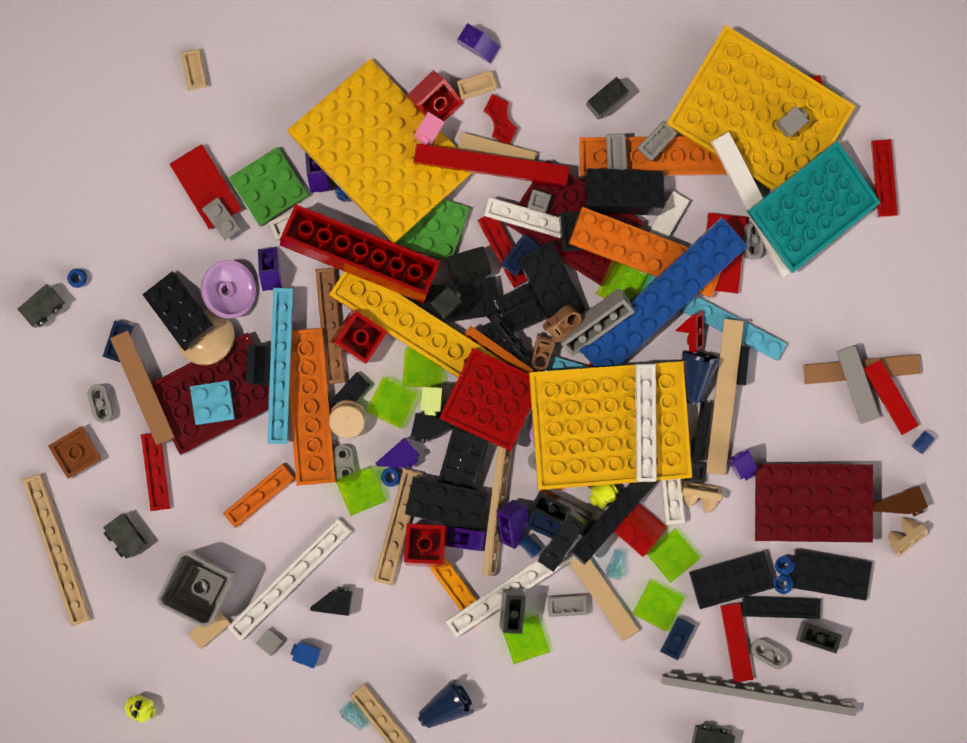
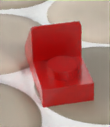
[675,310,704,352]

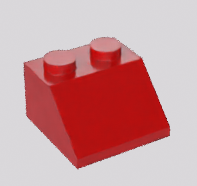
[406,70,463,121]
[614,503,667,557]

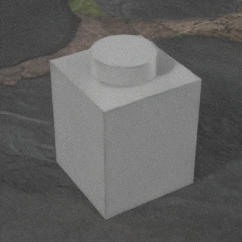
[775,106,809,138]

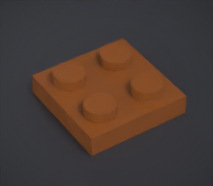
[48,426,102,479]

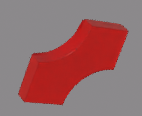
[483,94,518,145]

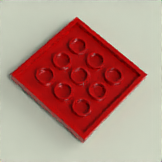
[439,348,531,451]

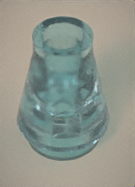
[605,550,625,580]
[339,701,368,731]

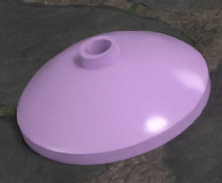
[201,260,256,318]

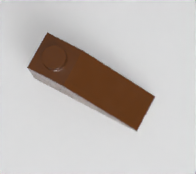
[873,485,928,516]

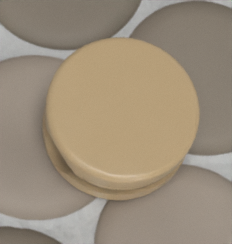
[329,400,366,438]

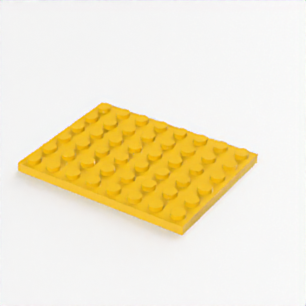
[665,25,855,190]
[287,58,472,243]
[529,361,692,490]

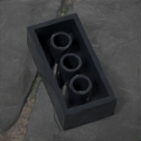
[583,168,665,216]

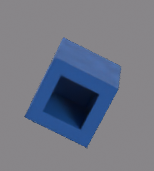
[290,641,322,669]

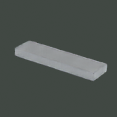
[836,345,880,424]

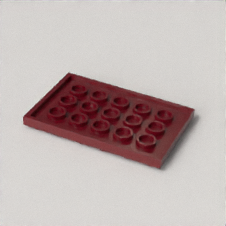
[505,159,644,287]
[152,333,270,455]
[755,463,873,543]

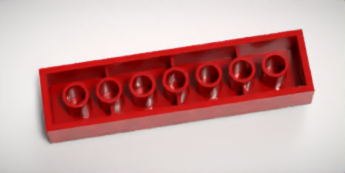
[280,204,440,303]

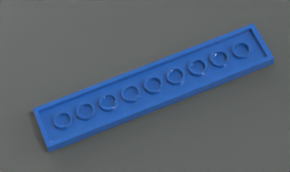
[579,217,748,368]

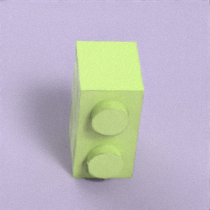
[421,387,442,416]

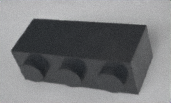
[530,489,593,535]
[538,509,588,572]

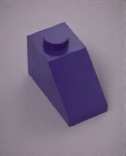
[457,23,500,63]
[305,152,330,193]
[258,246,282,291]
[375,438,420,468]
[727,449,758,481]
[496,500,529,549]
[446,526,487,551]

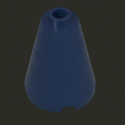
[682,350,721,405]
[418,679,474,728]

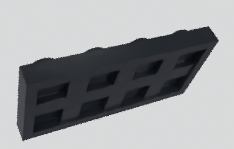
[517,241,586,325]
[142,271,215,351]
[421,276,499,323]
[438,425,489,489]
[405,476,489,531]
[790,549,872,601]
[689,550,775,610]

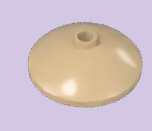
[178,309,235,365]

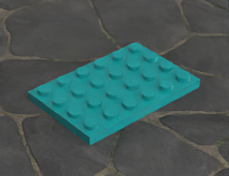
[747,141,881,273]

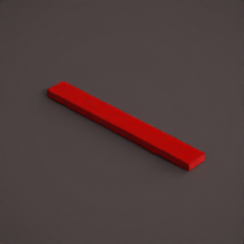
[413,143,569,187]

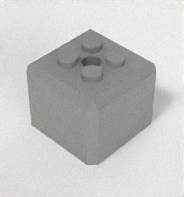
[157,550,237,627]

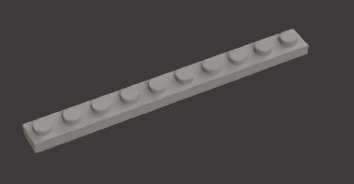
[661,672,857,716]

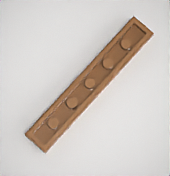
[315,267,346,384]
[110,331,175,445]
[803,355,921,384]

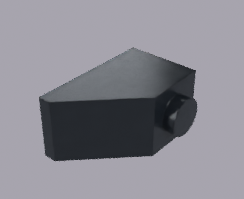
[411,413,453,443]
[310,586,353,616]

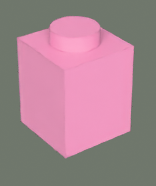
[414,112,445,146]

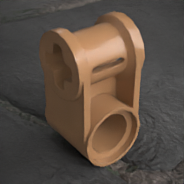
[543,305,582,342]
[531,333,555,372]

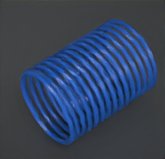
[912,431,935,454]
[519,535,542,558]

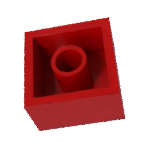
[330,310,387,364]
[404,524,448,568]

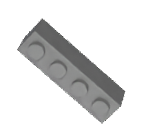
[558,288,635,356]

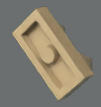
[682,480,722,514]
[888,517,928,558]

